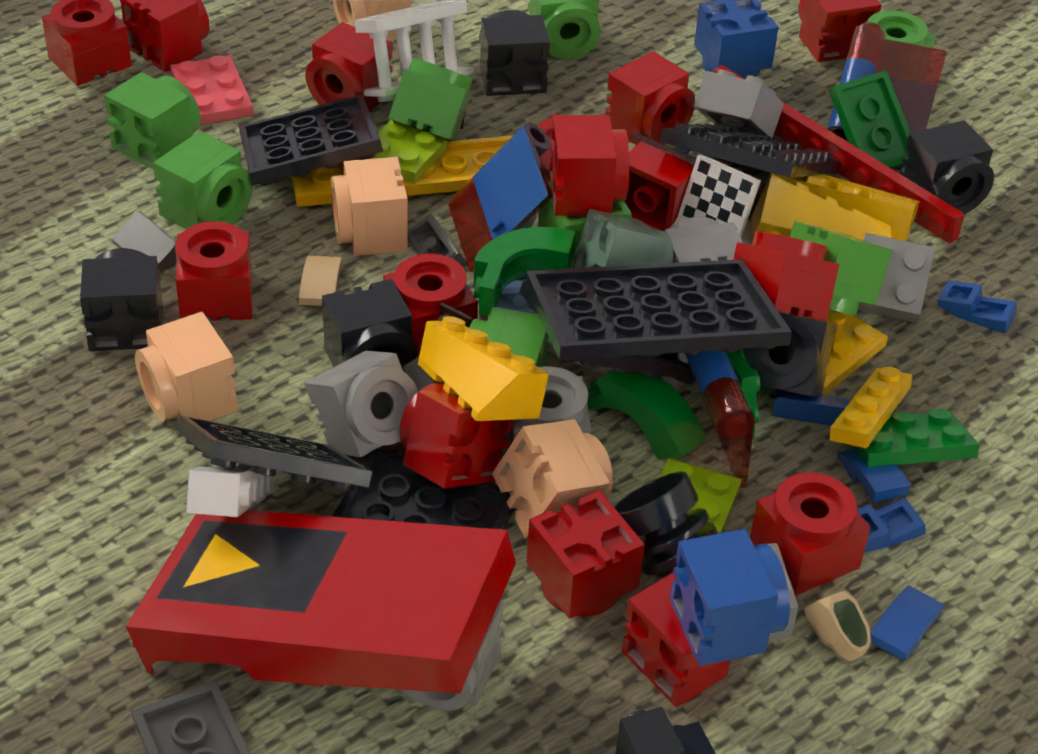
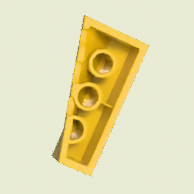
[750,172,891,245]
[782,174,920,241]
[418,316,549,421]

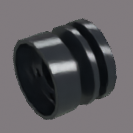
[614,471,718,575]

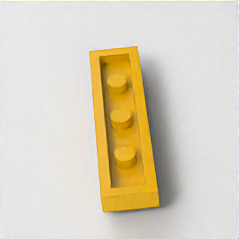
[830,367,912,448]

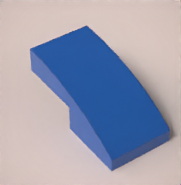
[937,280,1017,333]
[837,449,911,503]
[857,497,926,552]
[870,585,945,661]

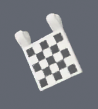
[673,154,761,237]

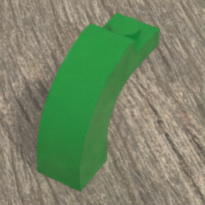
[473,227,576,316]
[587,369,706,459]

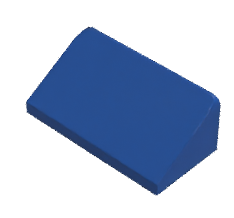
[772,389,849,426]

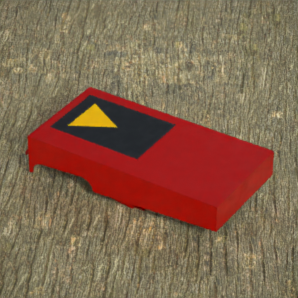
[125,510,516,694]

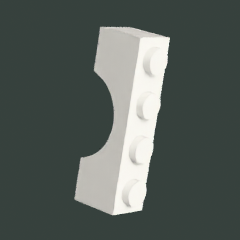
[186,462,274,517]

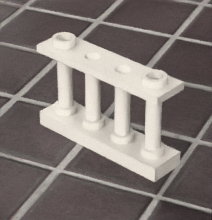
[354,0,474,102]

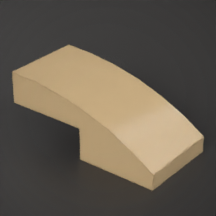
[299,256,342,306]

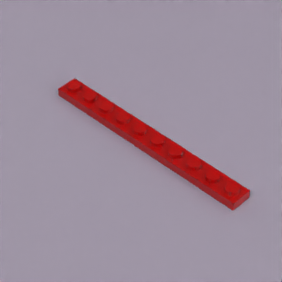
[714,65,965,244]

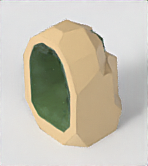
[804,590,871,662]

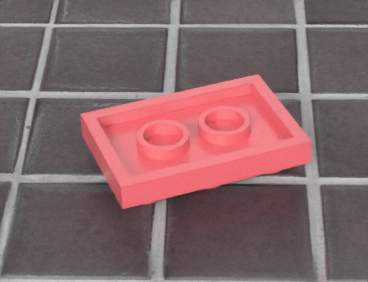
[170,55,254,125]

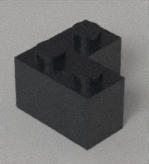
[615,707,716,754]

